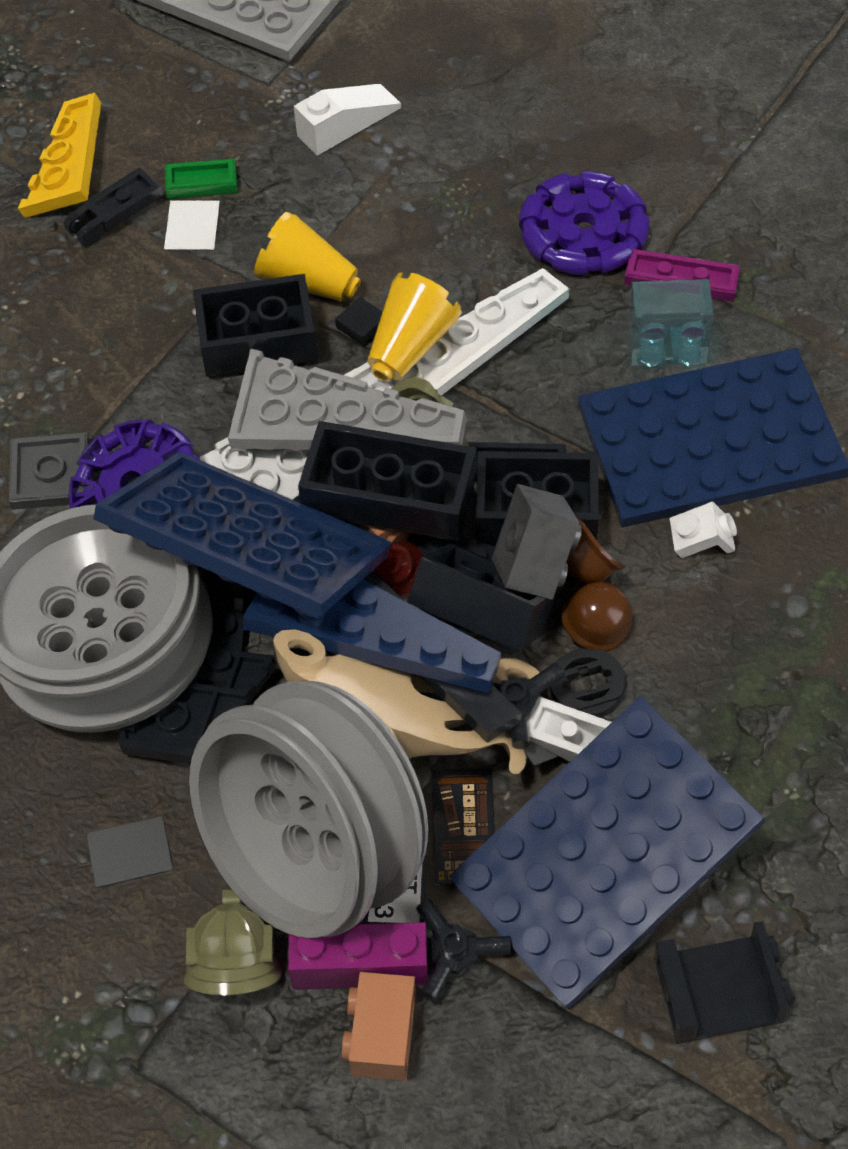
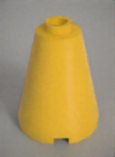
[254,212,361,302]
[367,272,462,382]

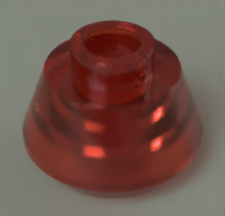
[373,541,424,596]

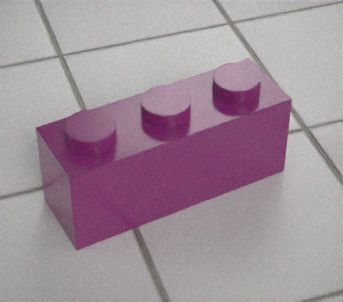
[288,922,428,990]

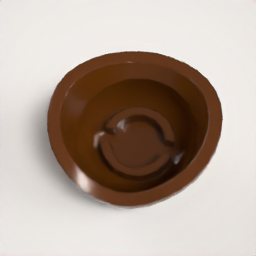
[566,519,626,585]
[561,581,632,651]

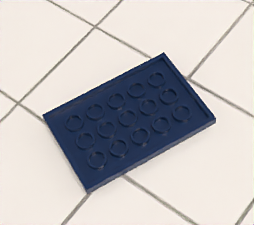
[578,348,848,528]
[93,451,393,619]
[449,695,766,1009]

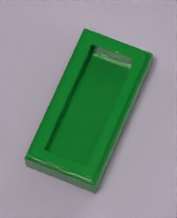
[165,158,237,199]

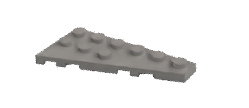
[228,349,467,450]

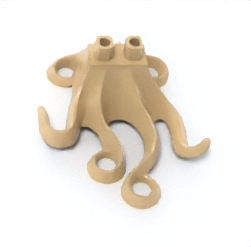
[273,629,540,774]

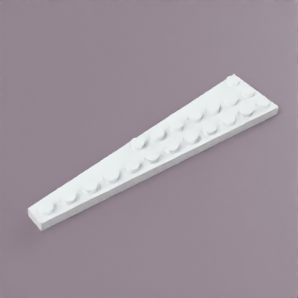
[194,268,569,503]

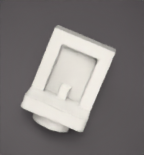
[670,501,737,558]

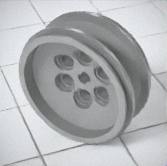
[0,505,213,733]
[189,681,428,938]

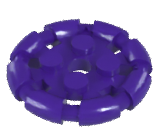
[519,171,650,276]
[68,419,200,509]

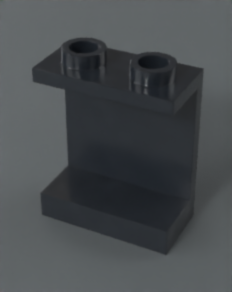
[654,921,793,1044]

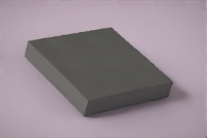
[9,432,90,510]

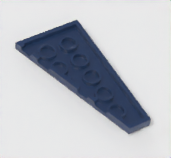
[243,580,501,693]

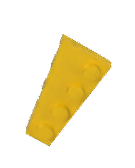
[18,93,101,218]

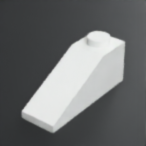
[294,84,401,156]
[527,697,612,762]

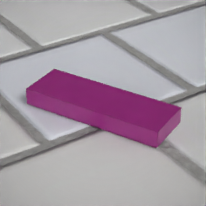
[624,249,740,302]

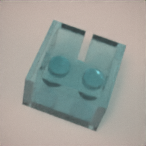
[628,279,713,366]

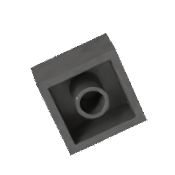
[492,484,581,600]

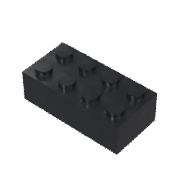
[298,421,477,541]

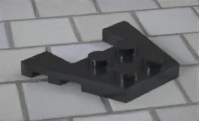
[119,651,277,764]

